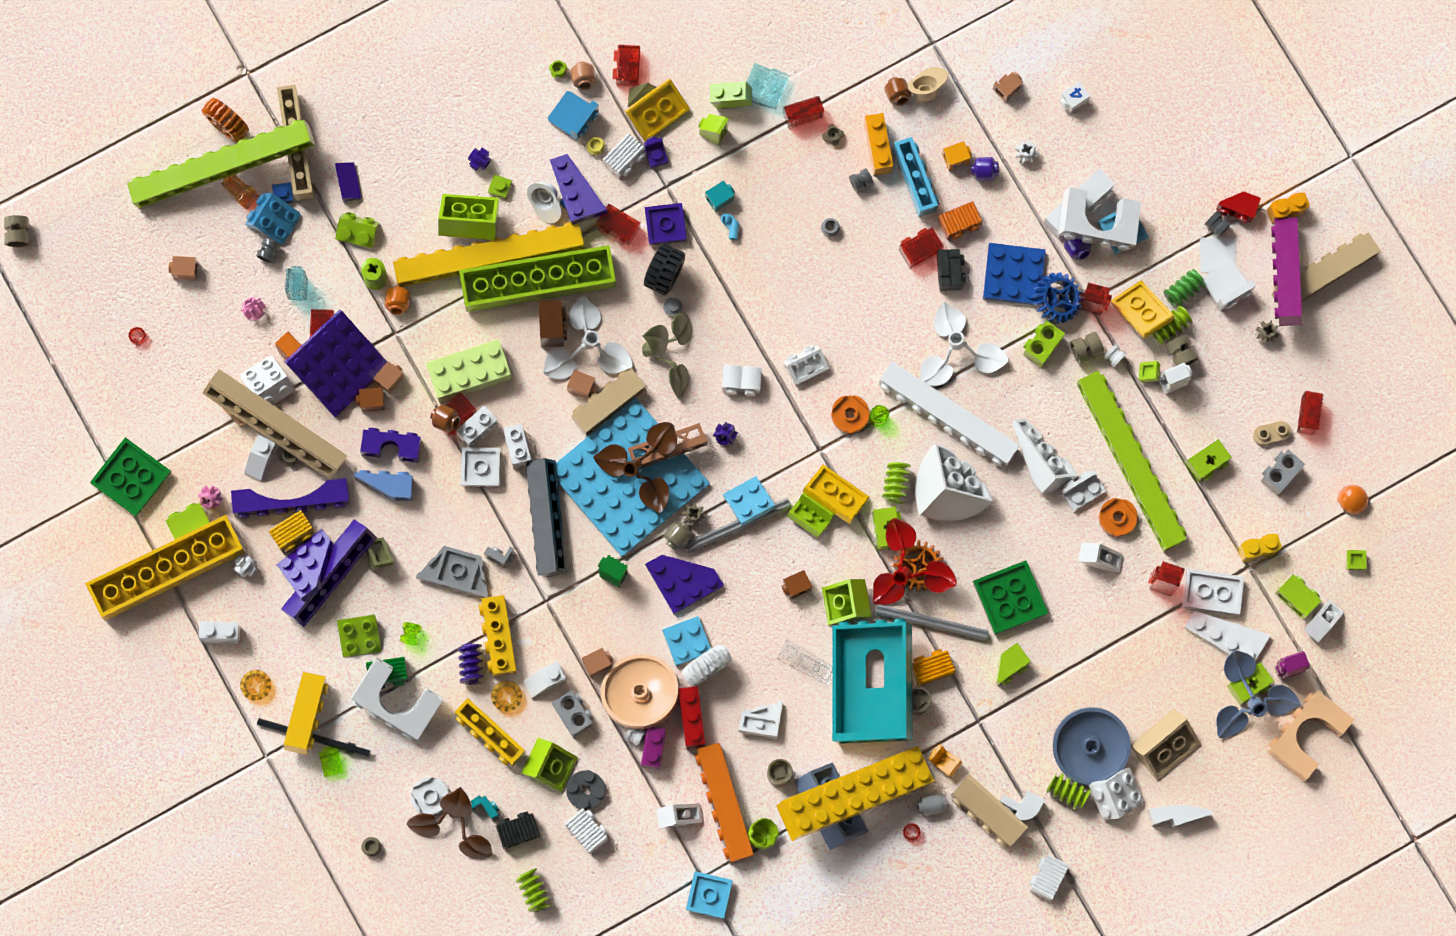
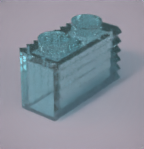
[285,266,309,301]

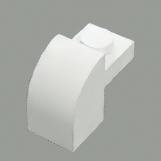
[1000,790,1045,822]

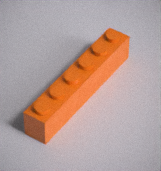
[694,743,753,863]

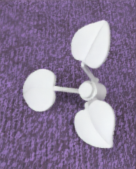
[543,295,632,379]
[921,302,1008,386]

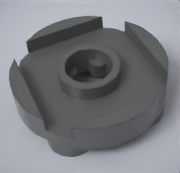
[566,770,605,810]

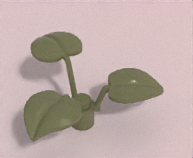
[642,313,692,398]

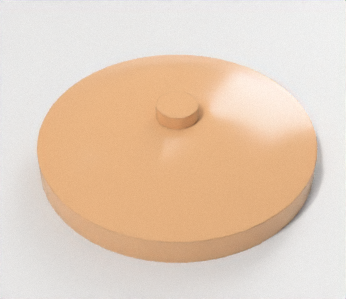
[601,654,679,729]

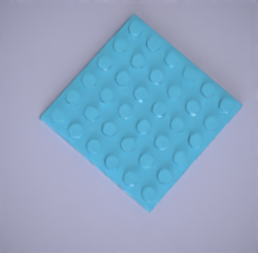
[556,398,710,557]

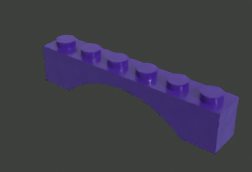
[231,478,350,519]

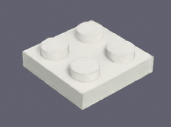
[460,447,500,487]

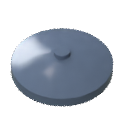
[1052,707,1131,785]

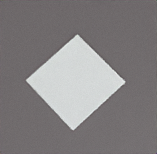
[1200,238,1236,273]

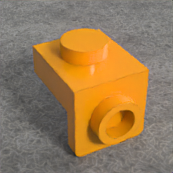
[928,744,963,778]

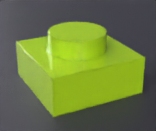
[488,174,512,199]
[1139,361,1160,383]
[1346,550,1367,570]

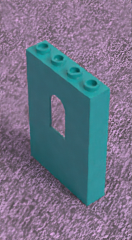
[832,619,913,744]

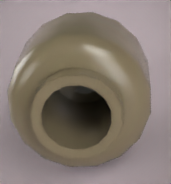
[664,521,693,550]

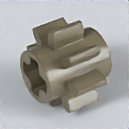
[1255,320,1280,344]
[682,502,706,527]

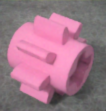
[241,297,266,321]
[198,485,223,509]

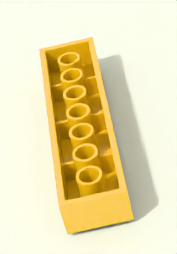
[85,515,245,621]
[776,746,934,842]

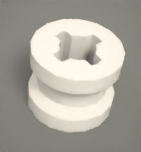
[1103,344,1127,367]
[624,728,647,746]

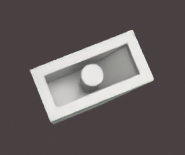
[244,434,278,481]
[1078,543,1123,573]
[1304,600,1344,642]
[523,661,566,699]
[656,803,703,829]

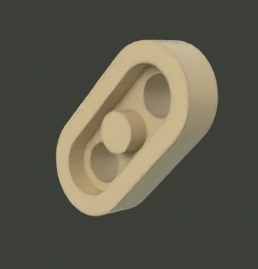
[1253,421,1291,446]

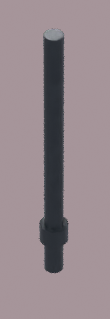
[257,718,371,758]

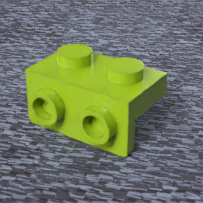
[335,212,379,248]
[787,492,835,538]

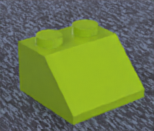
[822,579,872,625]
[521,738,578,792]

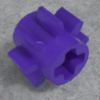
[468,147,491,171]
[713,422,738,447]

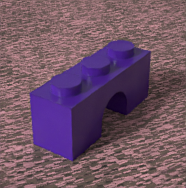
[360,427,422,463]

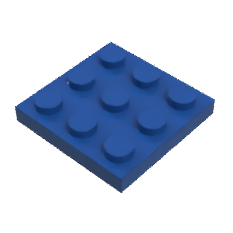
[983,243,1045,306]

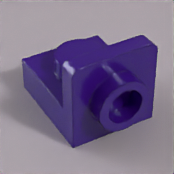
[644,137,668,169]

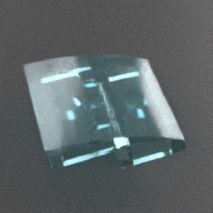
[746,62,790,110]

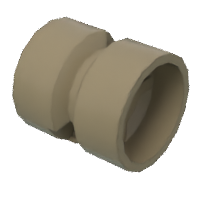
[4,215,29,248]
[1070,332,1104,364]
[1165,334,1199,366]
[912,687,931,716]
[767,759,793,787]

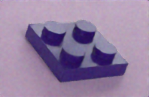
[645,203,687,245]

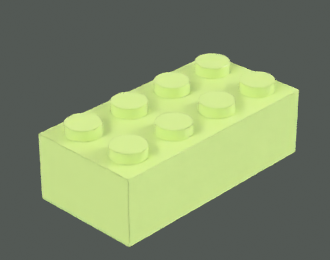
[426,339,512,403]

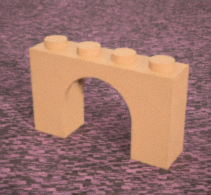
[1268,690,1355,781]

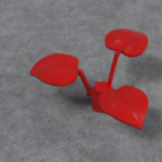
[873,518,957,605]

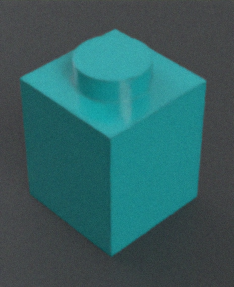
[705,180,735,212]

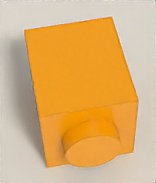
[942,141,972,171]

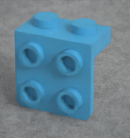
[548,91,600,141]
[245,193,301,244]

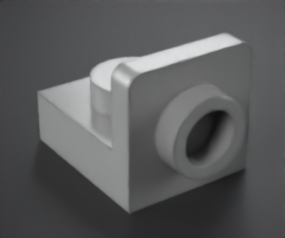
[484,546,515,568]

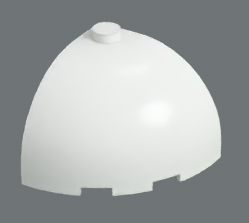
[915,443,992,521]

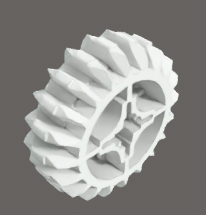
[682,645,732,686]

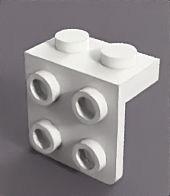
[1203,261,1256,310]
[240,356,295,405]
[1089,768,1143,820]

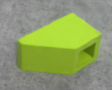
[996,643,1031,686]

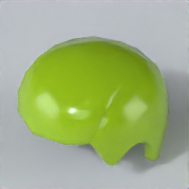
[748,818,779,850]

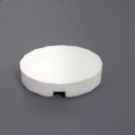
[410,777,449,816]

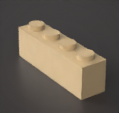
[572,368,646,436]

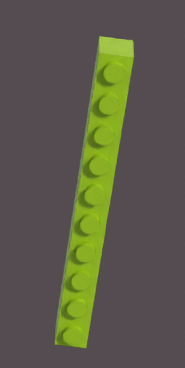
[127,120,315,208]
[1076,370,1187,553]

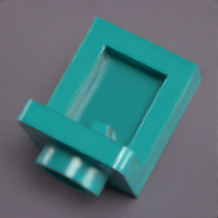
[471,795,499,821]

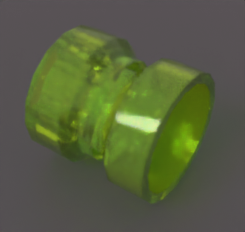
[869,405,889,427]
[399,622,422,646]

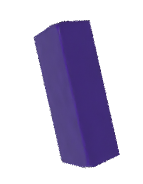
[335,162,362,202]

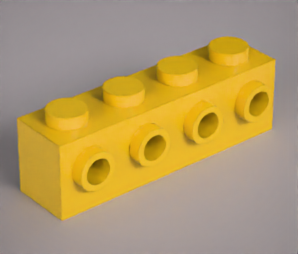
[478,595,517,677]
[283,672,329,755]
[454,698,526,767]

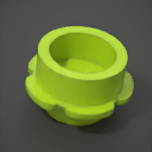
[549,60,568,78]

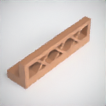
[628,423,708,468]

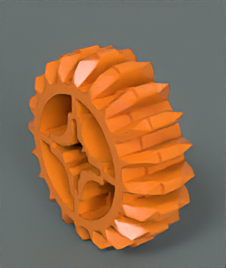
[202,98,249,142]
[892,540,944,592]

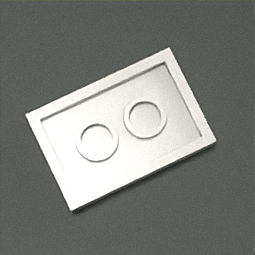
[1182,568,1244,615]

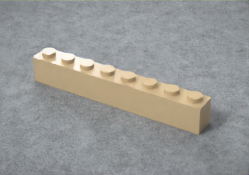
[202,369,348,480]

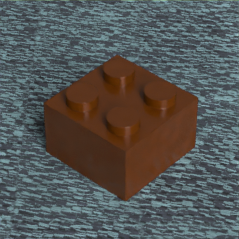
[539,300,567,348]

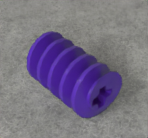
[458,643,484,685]

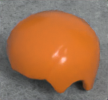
[1337,485,1369,514]

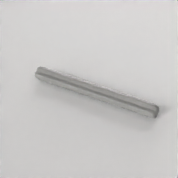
[685,498,791,553]
[875,604,989,641]

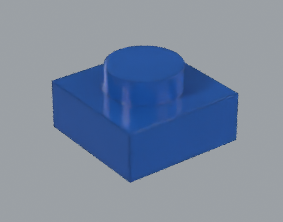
[272,182,294,203]

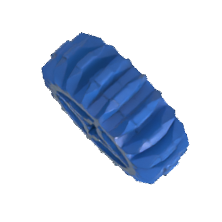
[1033,272,1084,324]

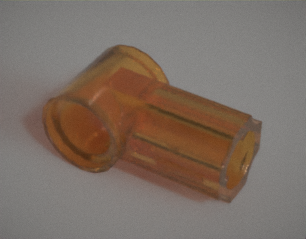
[221,174,260,210]

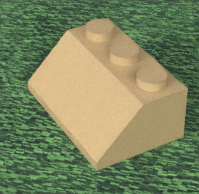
[1131,709,1201,780]

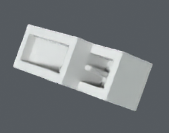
[1147,805,1212,828]

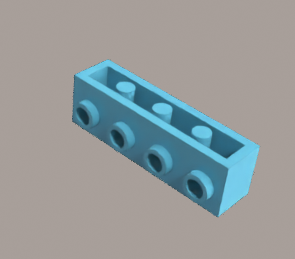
[893,137,939,217]

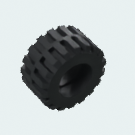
[644,243,685,296]

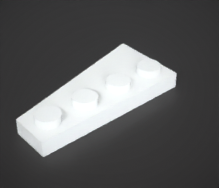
[1184,611,1271,661]

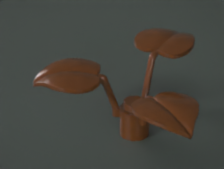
[593,422,677,513]
[406,787,493,859]

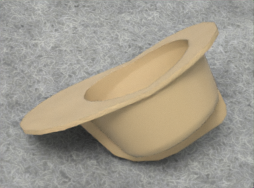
[908,67,948,104]

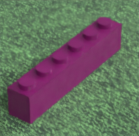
[1271,218,1302,326]

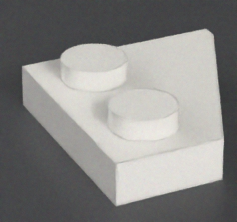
[738,701,783,739]

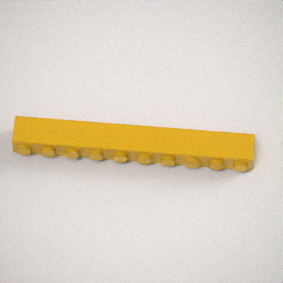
[393,222,584,287]

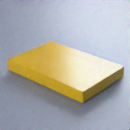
[624,78,691,142]
[1110,280,1175,339]
[802,464,870,524]

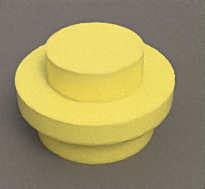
[586,137,605,156]

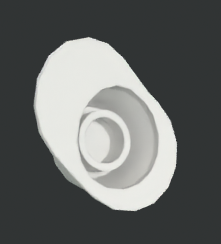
[527,181,562,224]

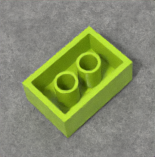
[438,194,499,240]

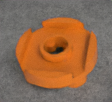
[831,395,869,434]
[1098,498,1137,537]

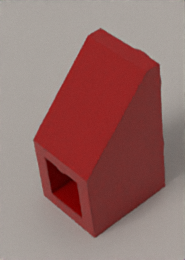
[1216,191,1261,223]

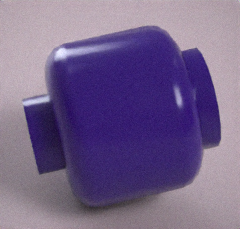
[971,157,999,182]
[1064,238,1092,260]

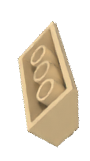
[951,774,1028,848]

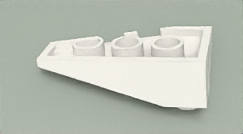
[1012,418,1079,493]

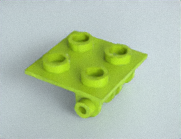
[337,614,381,657]

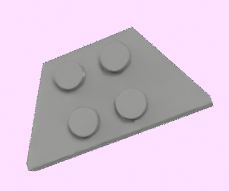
[416,546,488,598]

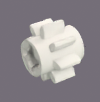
[1015,140,1038,164]
[233,555,257,578]

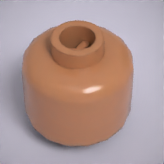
[571,61,596,91]

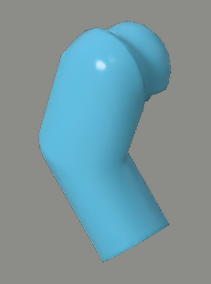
[721,213,739,240]

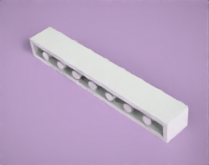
[878,361,1020,467]

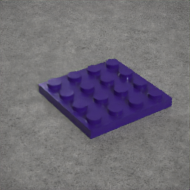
[284,309,387,418]

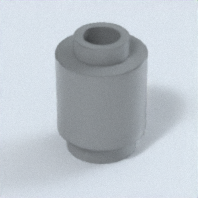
[917,794,947,816]

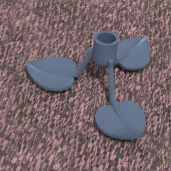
[1216,650,1301,738]

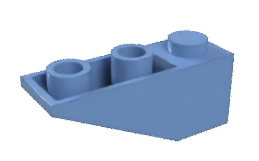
[354,470,413,501]

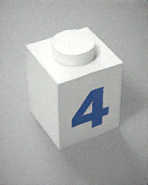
[1059,81,1090,113]

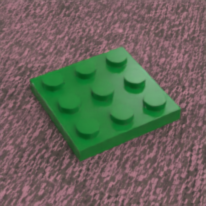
[89,437,172,517]
[972,560,1048,635]

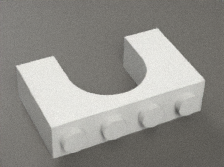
[1058,187,1141,251]
[351,657,443,740]

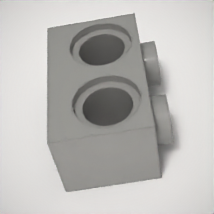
[1261,449,1305,495]
[552,690,594,738]

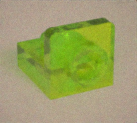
[318,746,344,778]

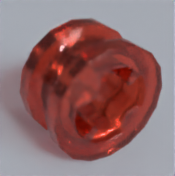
[128,327,146,345]
[903,823,921,842]

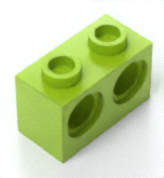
[1023,320,1065,368]

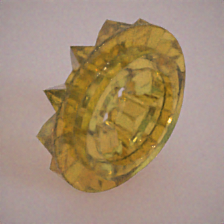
[240,670,271,701]
[491,681,522,712]

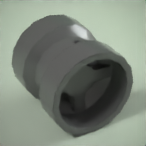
[849,168,874,193]
[1204,211,1231,237]
[256,238,281,263]

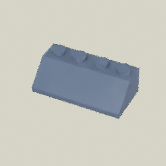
[794,762,869,850]

